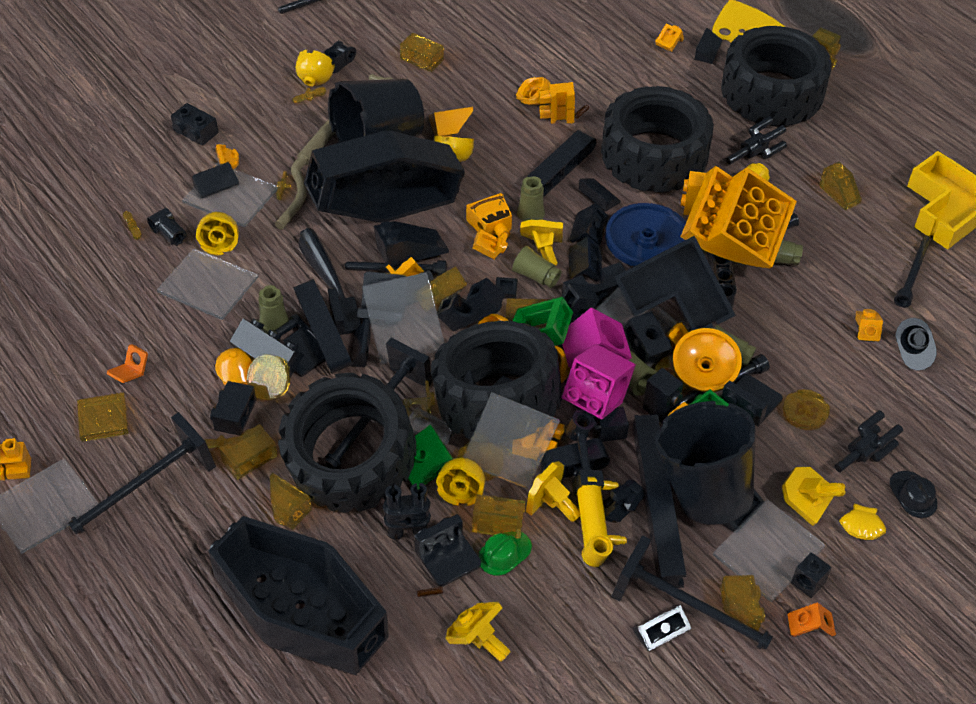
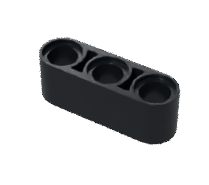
[538,438,610,479]

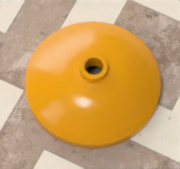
[673,328,742,392]

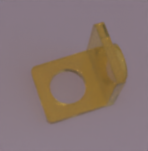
[403,381,435,419]

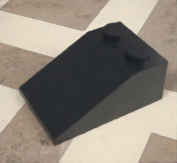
[374,221,449,267]

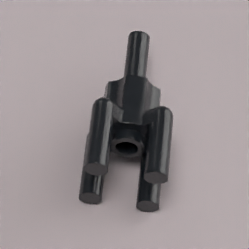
[726,116,787,165]
[834,410,903,472]

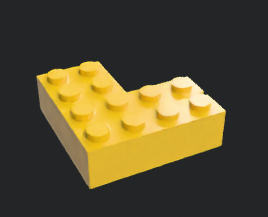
[907,151,976,250]

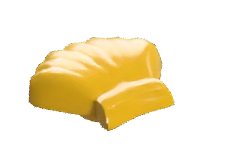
[839,503,886,540]

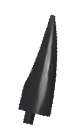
[299,228,345,299]

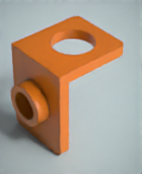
[107,344,148,383]
[788,602,836,637]

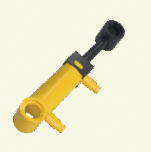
[565,409,627,567]

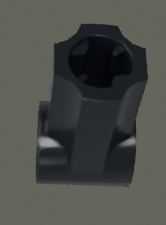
[147,208,187,246]

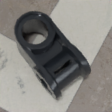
[324,40,356,74]

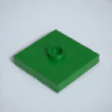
[408,425,454,489]

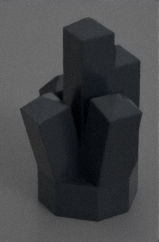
[603,479,646,522]

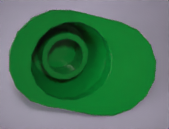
[479,530,532,576]

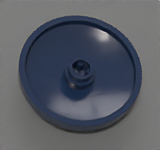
[606,203,686,267]

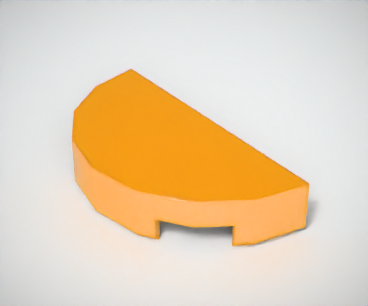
[216,144,239,169]

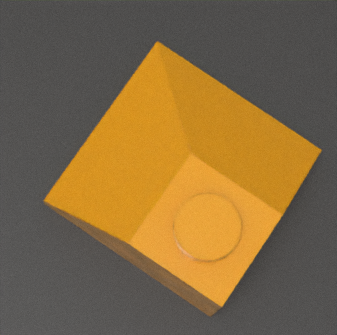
[429,107,473,137]

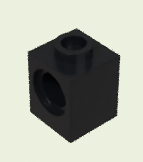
[791,552,832,598]

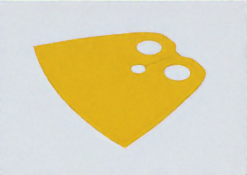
[712,0,785,42]

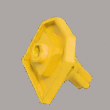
[520,220,563,266]
[526,461,580,522]
[782,467,846,526]
[445,602,510,662]

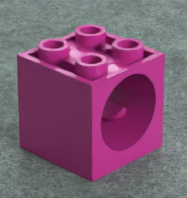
[563,307,632,368]
[562,344,636,419]

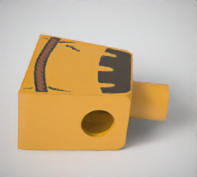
[466,193,512,238]

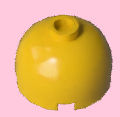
[295,50,335,86]
[434,136,474,162]
[196,212,239,255]
[436,457,485,506]

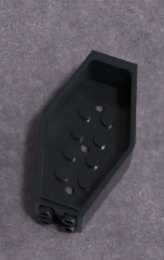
[304,131,465,222]
[208,516,389,675]

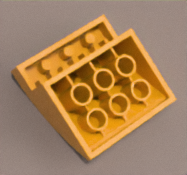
[680,166,797,269]

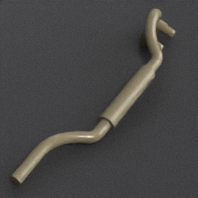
[275,74,392,230]

